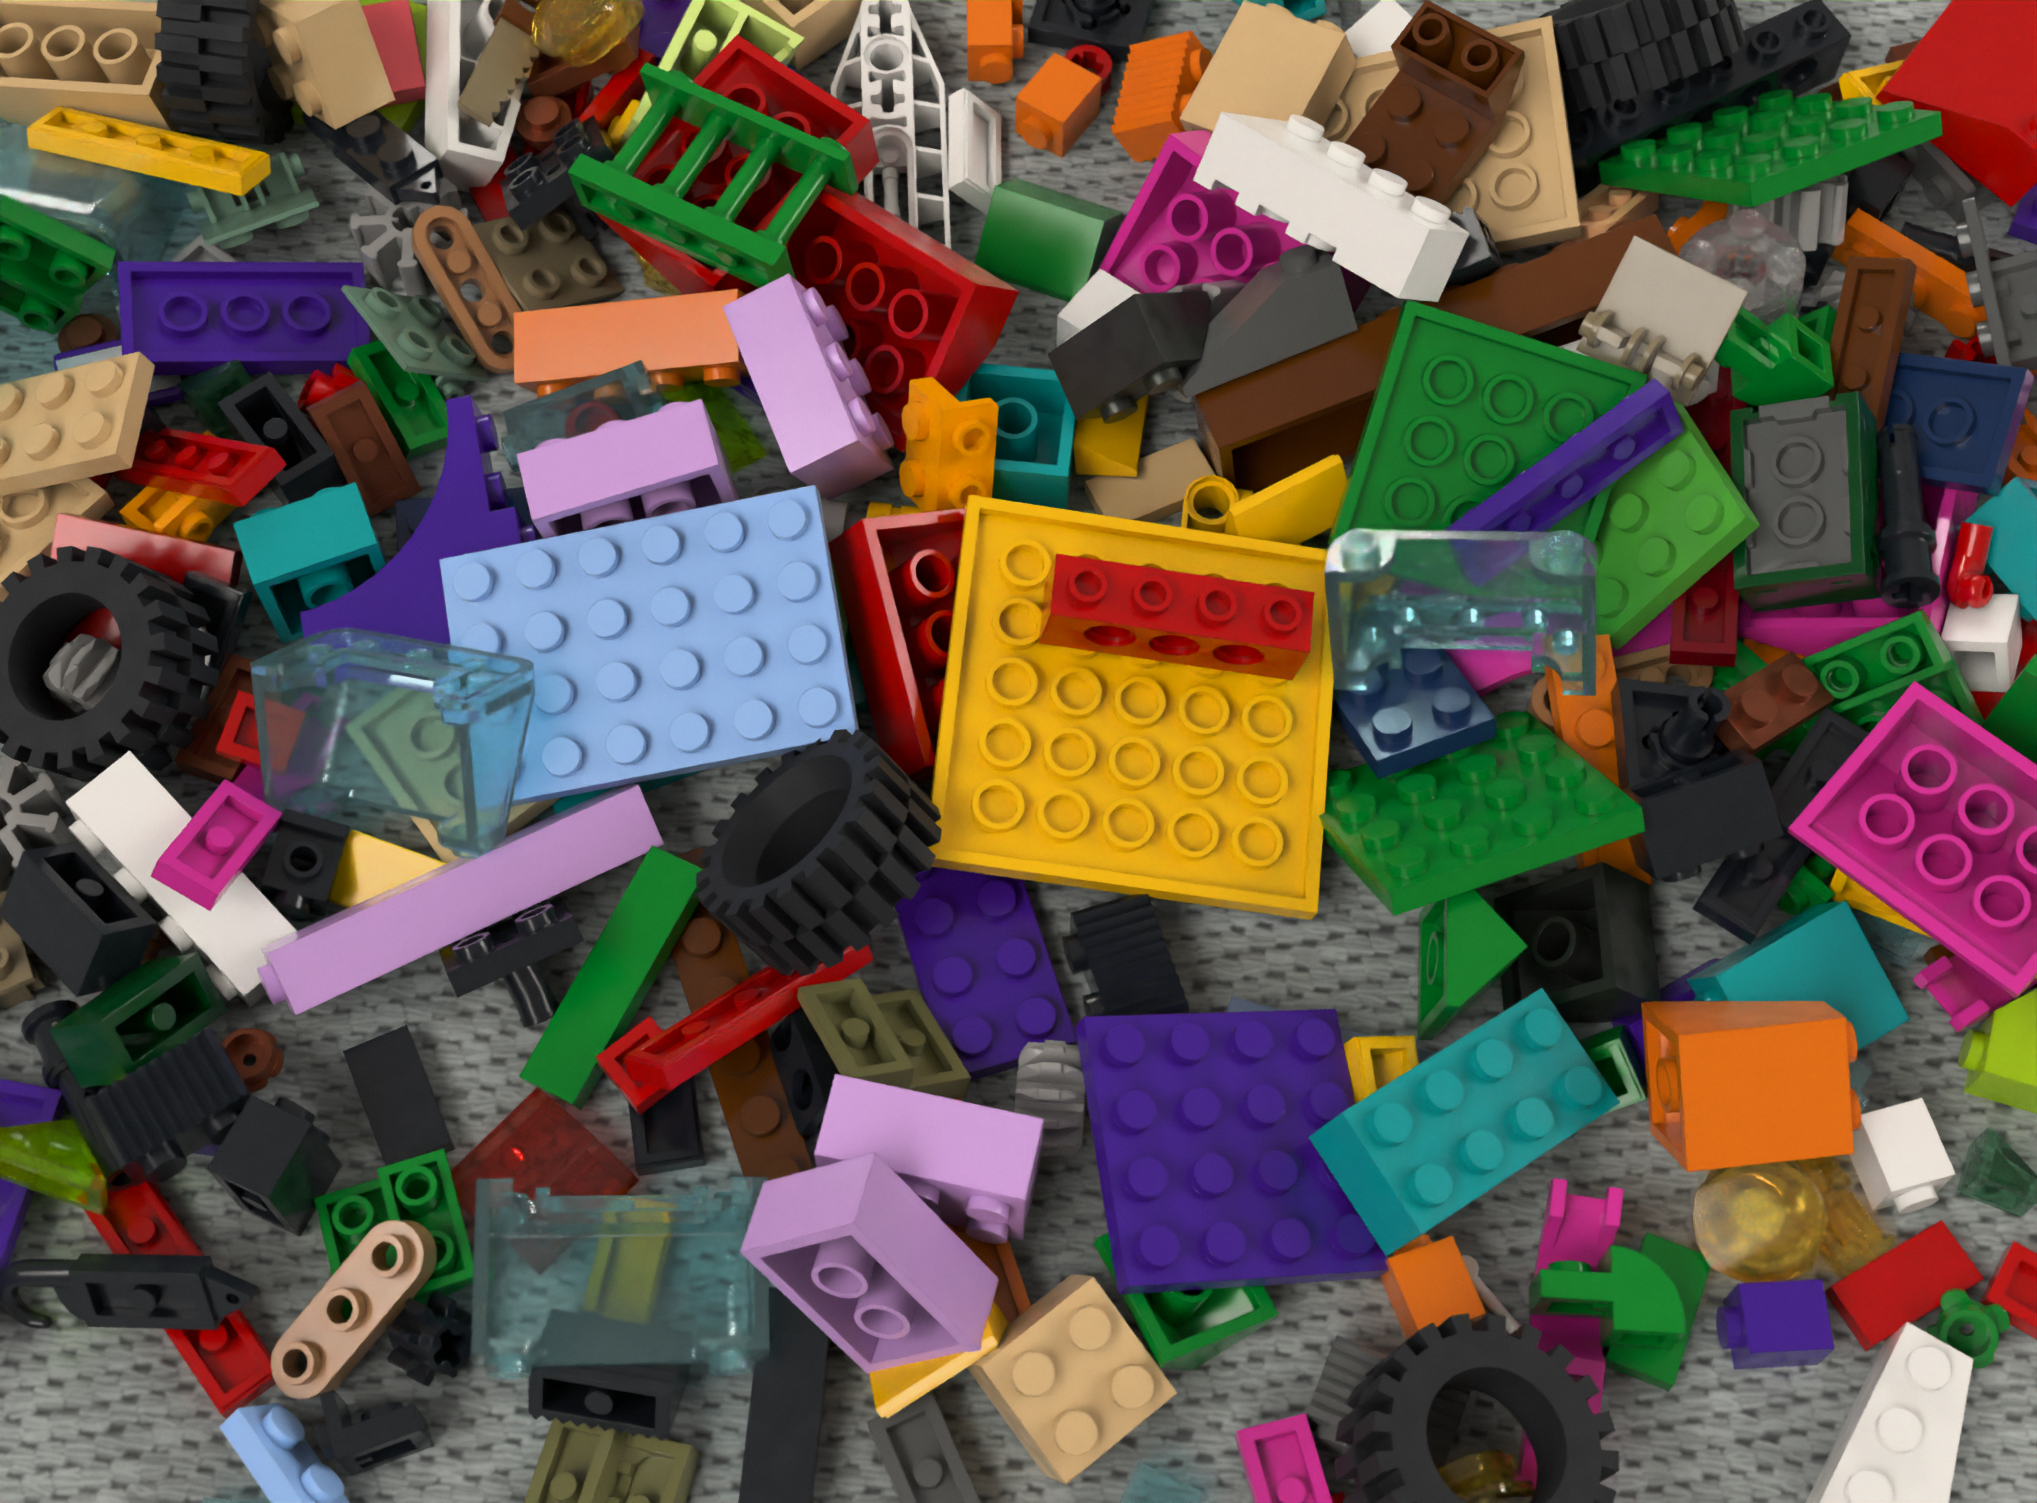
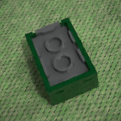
[1730,391,1882,613]

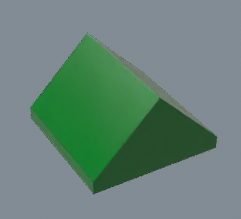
[974,178,1123,302]
[1418,889,1528,1041]
[1094,1233,1279,1371]

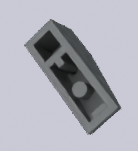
[1175,245,1358,398]

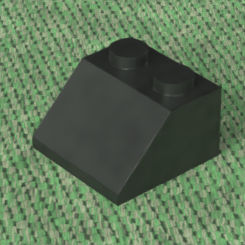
[1048,291,1211,424]
[1494,862,1661,1023]

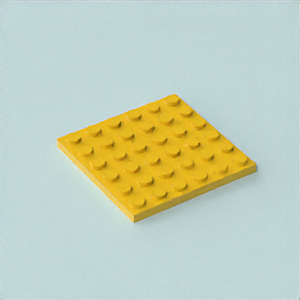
[928,495,1343,920]

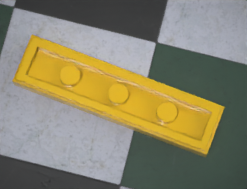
[26,106,271,196]

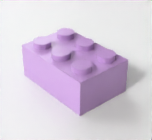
[722,273,895,500]
[516,399,739,539]
[814,1074,1044,1244]
[740,1152,999,1374]

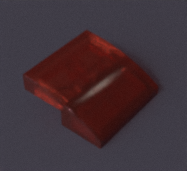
[451,1087,639,1280]

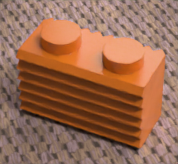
[1111,30,1213,163]

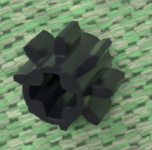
[386,1291,476,1386]

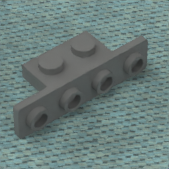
[1955,197,2037,425]

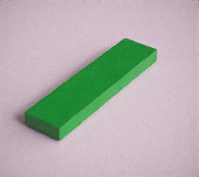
[519,845,703,1110]

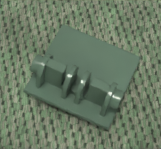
[186,151,319,249]
[341,285,491,403]

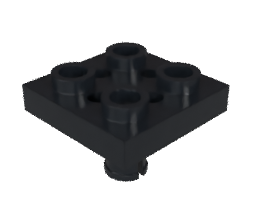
[1028,0,1155,62]
[500,115,616,240]
[1611,678,1731,790]
[439,897,584,1027]

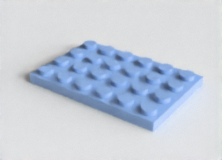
[439,485,859,813]

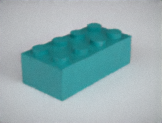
[1308,988,1620,1256]

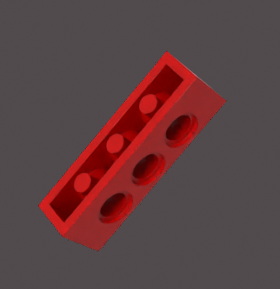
[1039,553,1314,680]

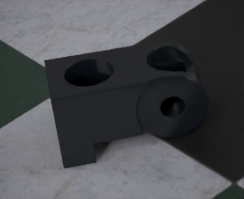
[770,1006,841,1135]

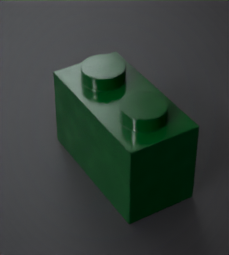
[49,953,228,1088]

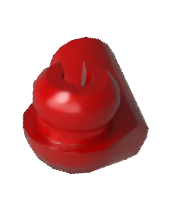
[1945,522,1994,609]

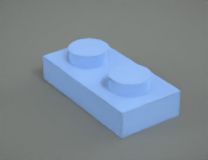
[219,1403,350,1503]

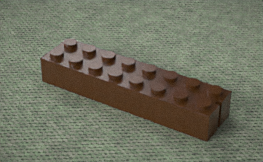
[1194,213,1679,494]

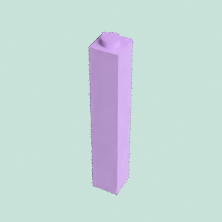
[256,784,664,1015]

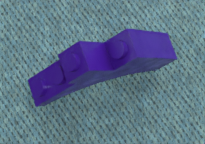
[300,395,540,688]

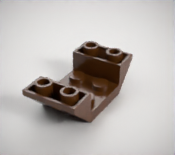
[1345,0,1525,206]

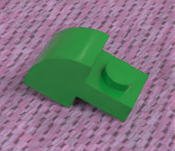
[1714,307,1834,406]
[1529,1245,1686,1350]

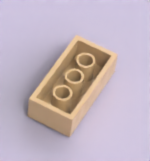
[0,0,181,133]

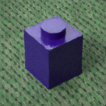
[1716,1279,1835,1370]

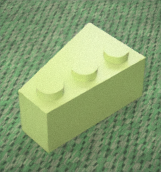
[617,0,805,149]

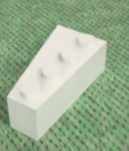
[425,0,547,193]
[1193,112,1470,302]
[66,751,297,1007]
[1806,1322,1973,1503]

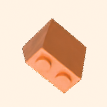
[1641,1001,1861,1172]

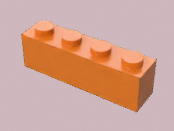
[514,289,750,403]

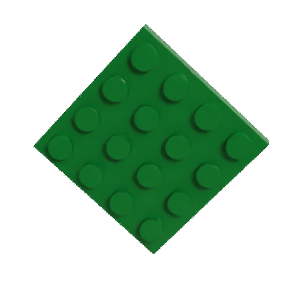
[1598,89,1943,207]
[1327,300,1648,618]
[1319,711,1645,916]

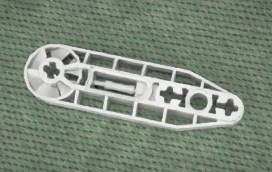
[831,0,951,249]

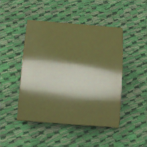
[797,978,971,1099]
[524,1418,702,1503]

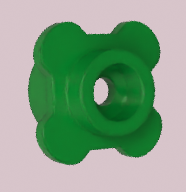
[1925,1288,2010,1368]

